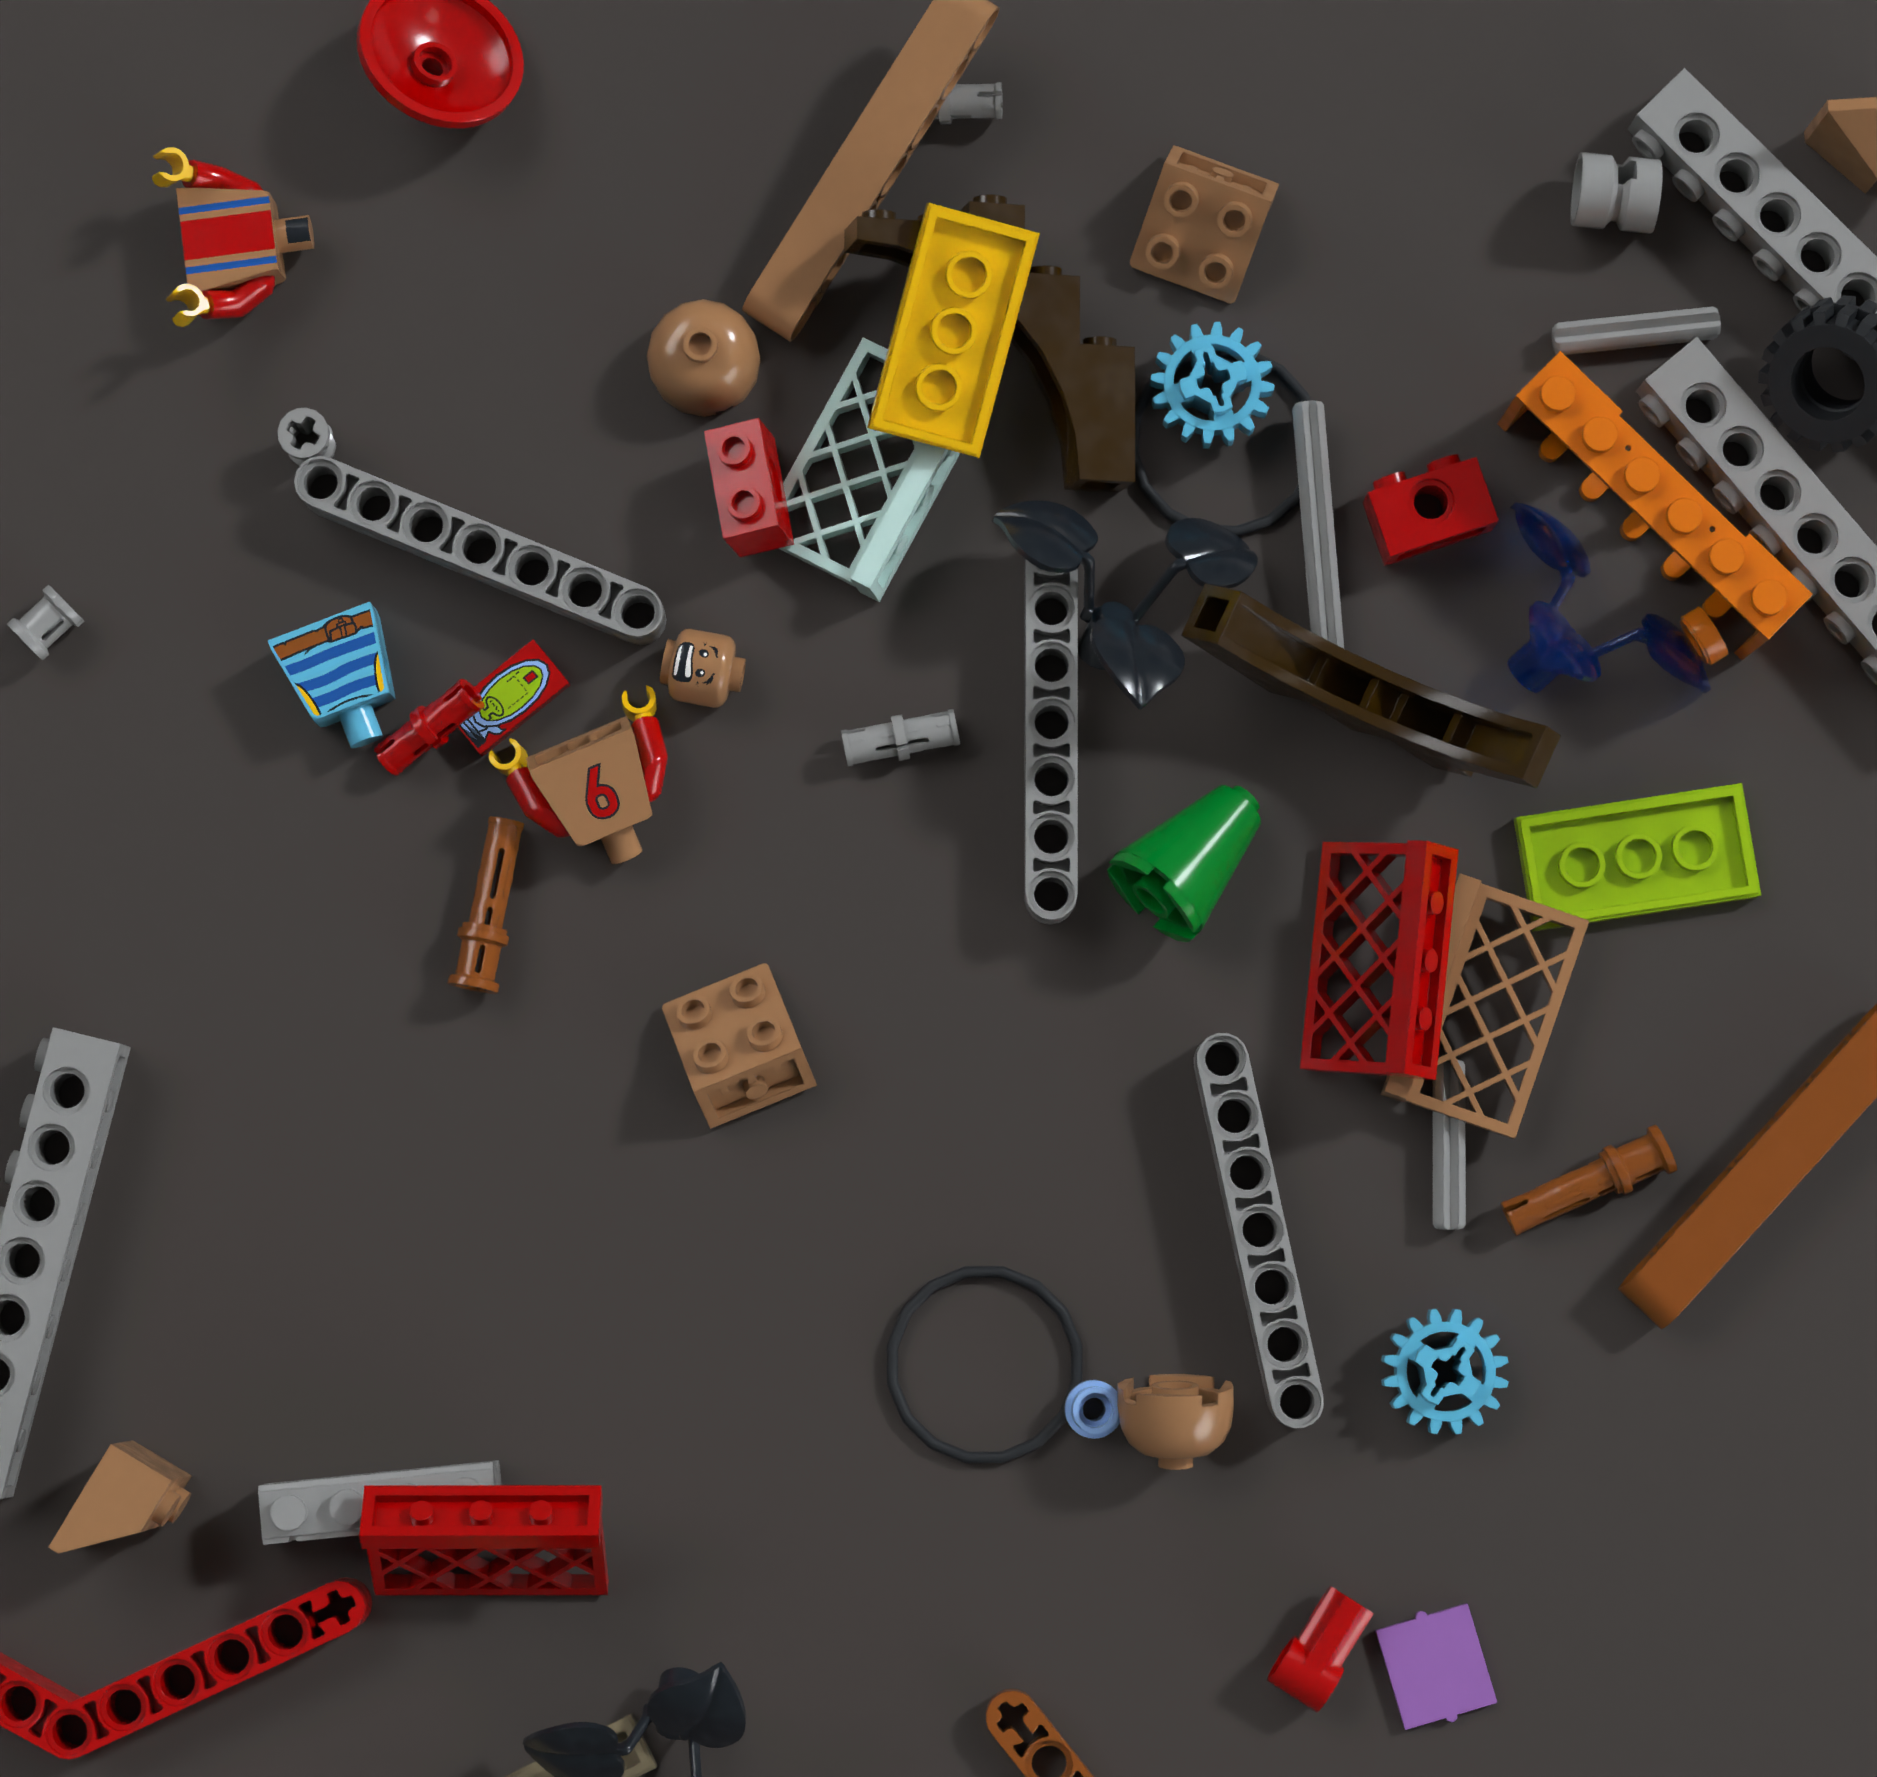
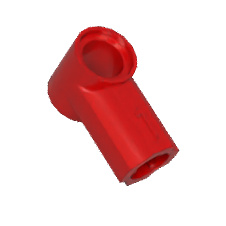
[1267,1586,1374,1713]

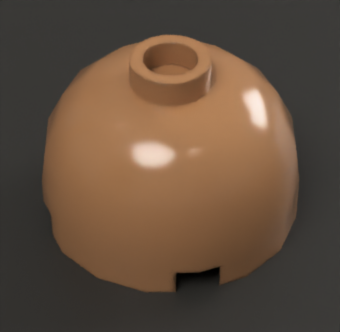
[647,299,761,417]
[1117,1374,1234,1470]

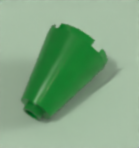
[1107,785,1261,943]

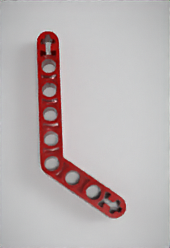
[0,1577,372,1760]

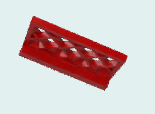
[1300,840,1459,1080]
[359,1485,609,1595]

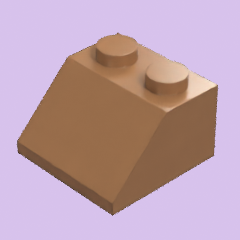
[48,1440,192,1554]

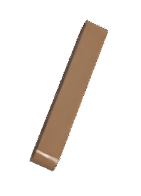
[742,0,1000,342]

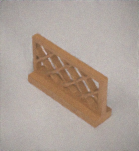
[1380,873,1589,1139]

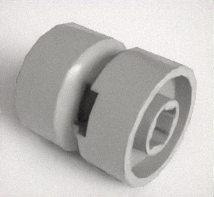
[1570,152,1663,234]

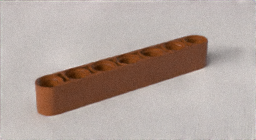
[1618,1004,1877,1329]

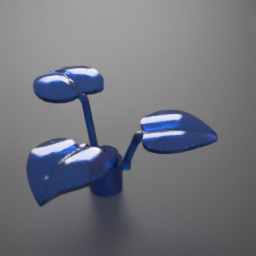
[1508,502,1711,693]

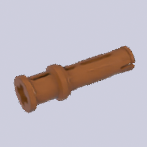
[447,816,525,994]
[1500,1124,1677,1236]

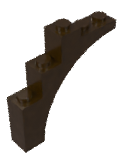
[844,194,1135,492]
[1181,584,1561,788]

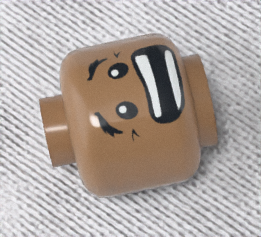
[660,629,746,708]

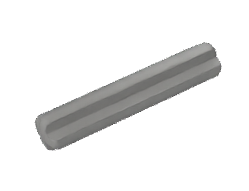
[1552,306,1721,355]
[1432,1059,1466,1230]

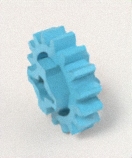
[1150,322,1275,449]
[1381,1309,1509,1434]

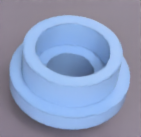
[1064,1380,1120,1439]

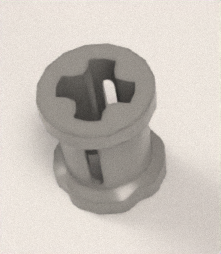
[277,407,337,466]
[7,584,85,660]

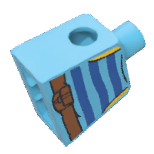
[268,602,395,748]

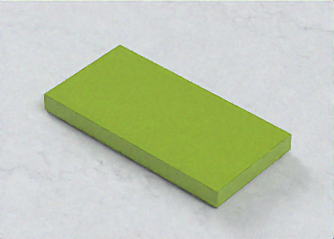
[1514,783,1761,932]

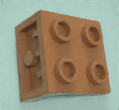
[1130,145,1279,304]
[662,963,817,1129]

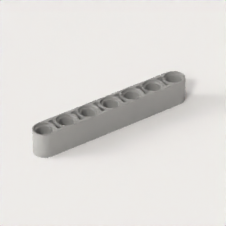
[294,456,667,645]
[1024,559,1078,925]
[1193,1033,1324,1428]

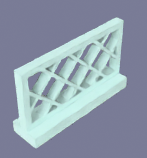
[778,337,960,602]

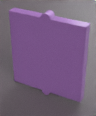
[1375,1603,1497,1730]

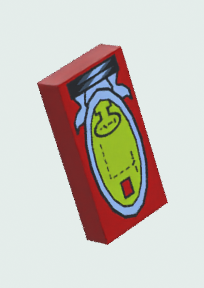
[458,639,571,757]

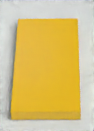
[867,203,1040,458]

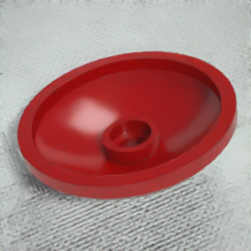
[357,0,524,128]

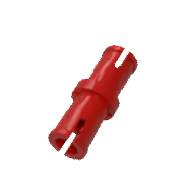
[374,679,485,776]

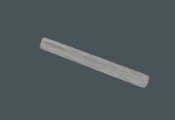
[1292,400,1344,648]

